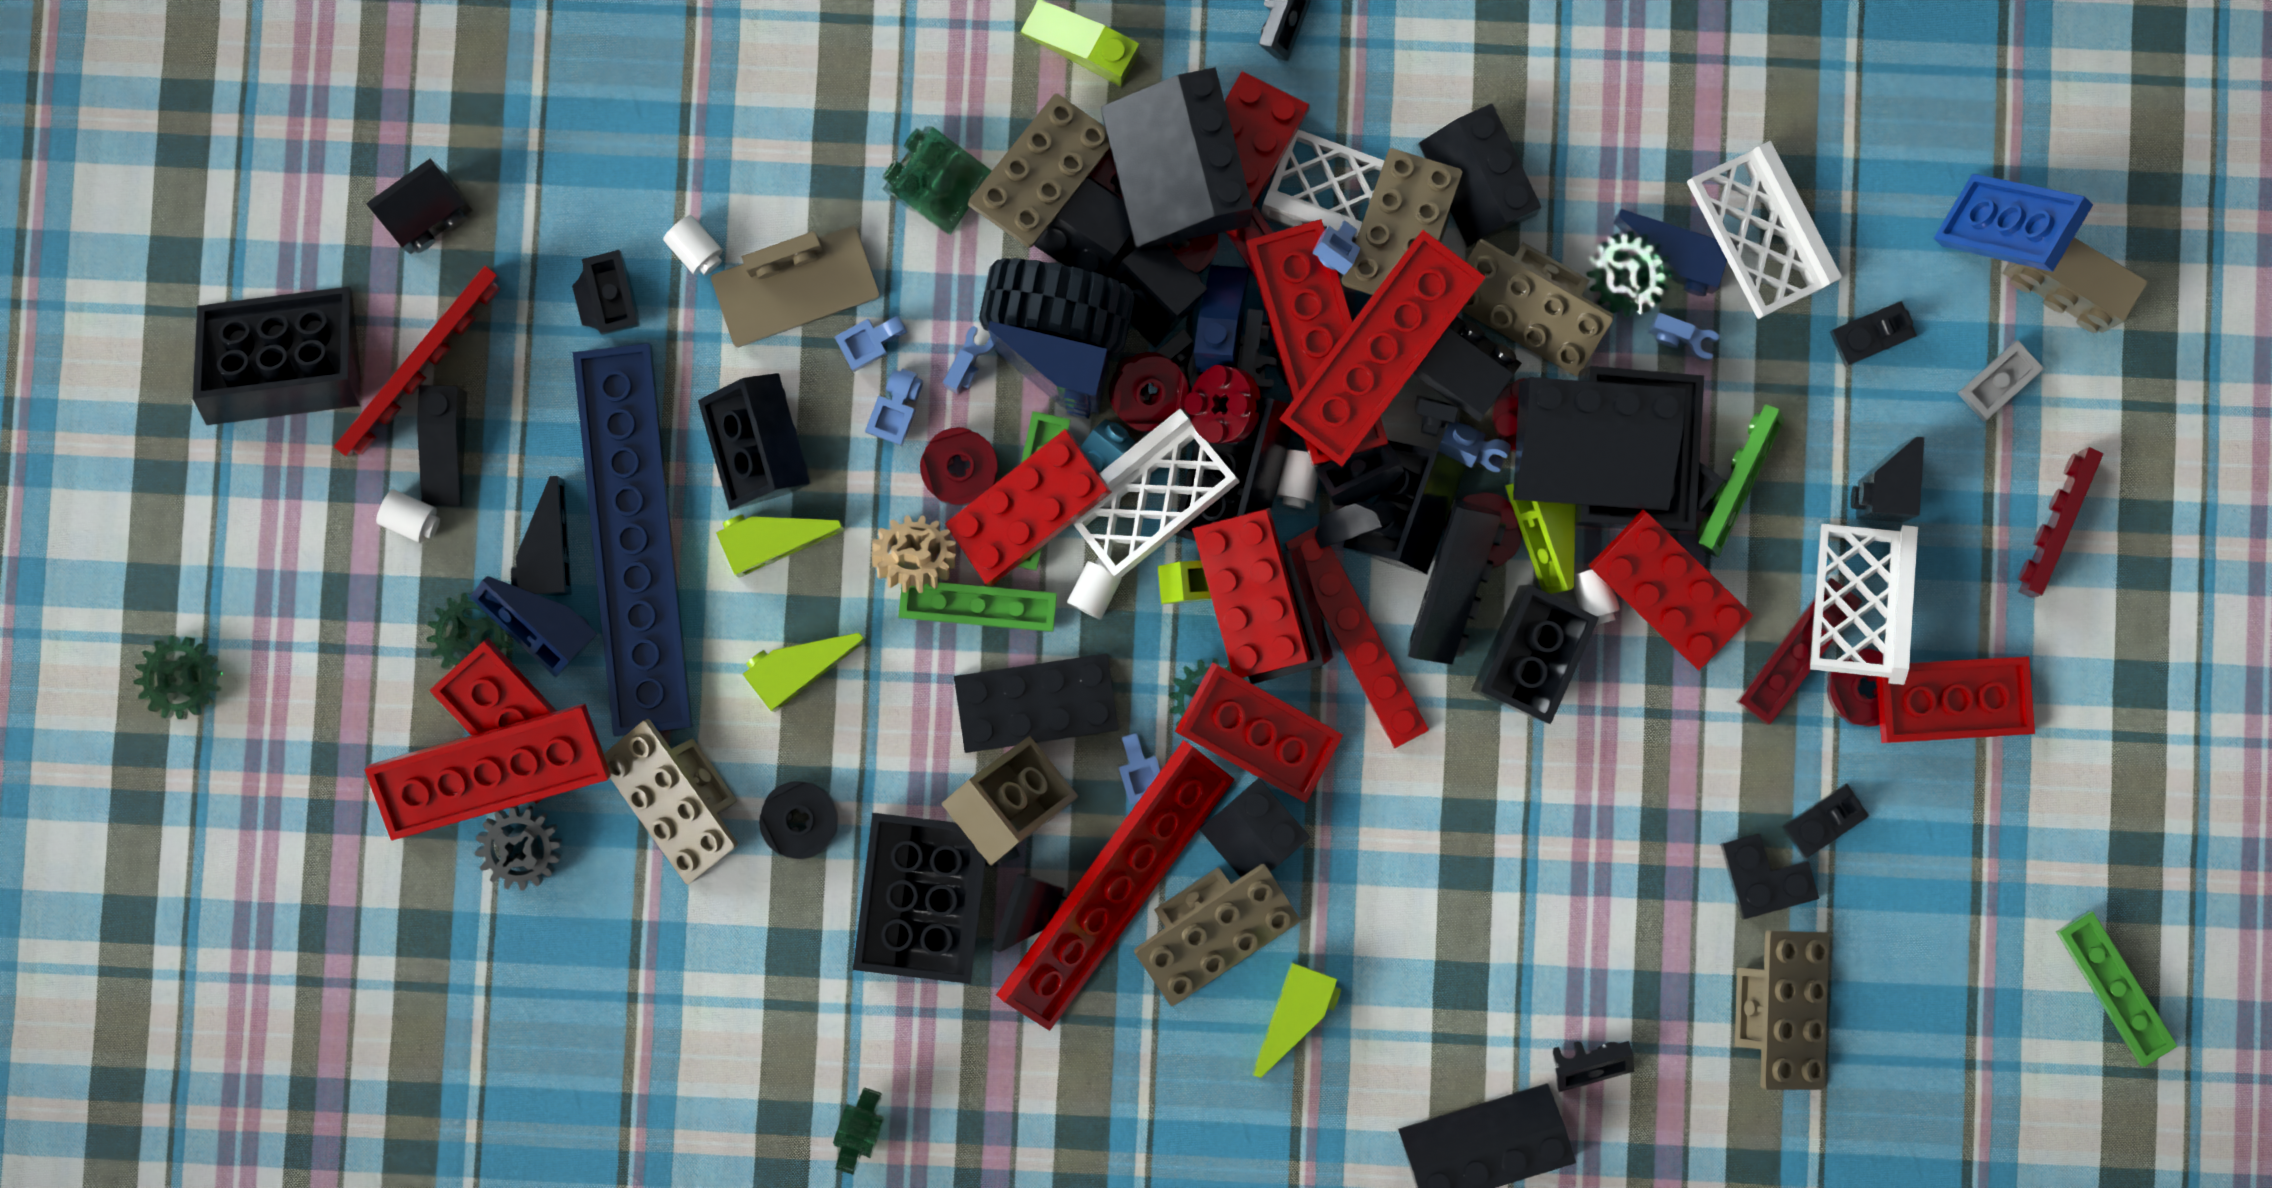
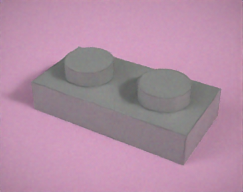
[1958,340,2044,422]

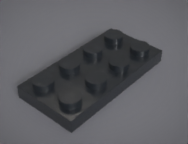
[954,653,1119,753]

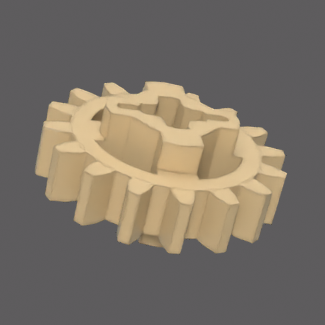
[872,515,956,593]

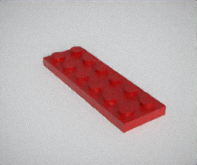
[1246,219,1388,466]
[1279,229,1486,467]
[333,265,501,457]
[364,703,611,841]

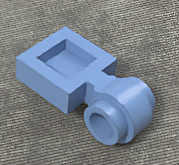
[865,368,923,447]

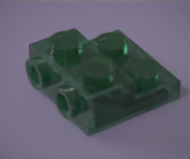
[882,126,992,235]

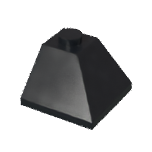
[992,873,1067,952]

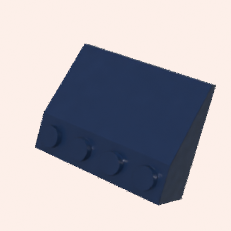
[988,321,1109,419]

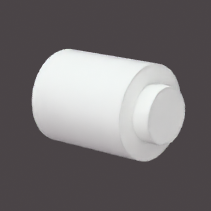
[663,215,723,276]
[1276,450,1321,509]
[376,489,440,543]
[1067,558,1122,620]
[1573,570,1621,626]

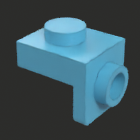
[1081,419,1135,473]

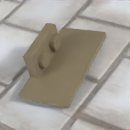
[968,93,1110,248]
[1342,148,1462,295]
[711,226,880,348]
[1461,239,1614,376]
[604,719,738,884]
[1134,864,1300,1006]
[1735,930,1829,1090]

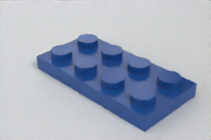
[1933,174,2093,272]

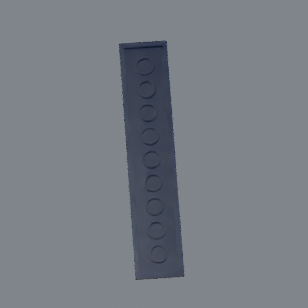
[572,343,693,737]

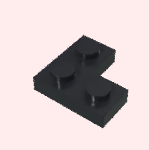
[1720,834,1819,920]

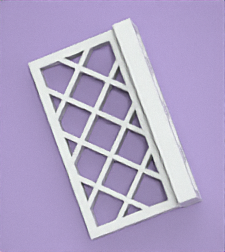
[1261,129,1384,243]
[1687,141,1842,319]
[1073,409,1239,580]
[1810,524,1918,685]

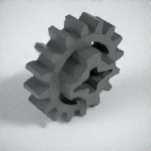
[475,805,562,891]

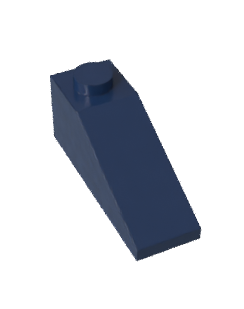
[1614,209,1727,296]
[1194,265,1249,373]
[469,576,597,678]

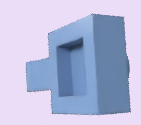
[1313,220,1360,275]
[1648,313,1719,361]
[834,316,907,372]
[943,326,994,395]
[1437,421,1511,472]
[1119,733,1160,805]

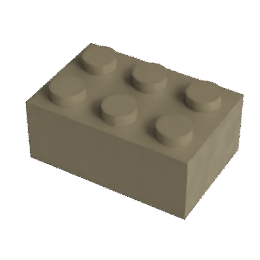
[2002,237,2148,333]
[941,736,1079,865]

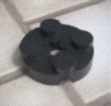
[759,781,838,859]

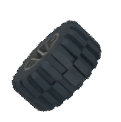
[979,258,1135,358]

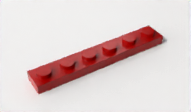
[1285,525,1429,749]

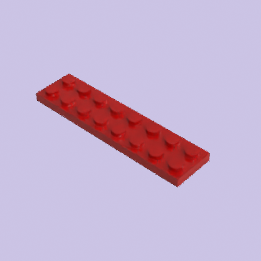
[996,740,1235,1031]

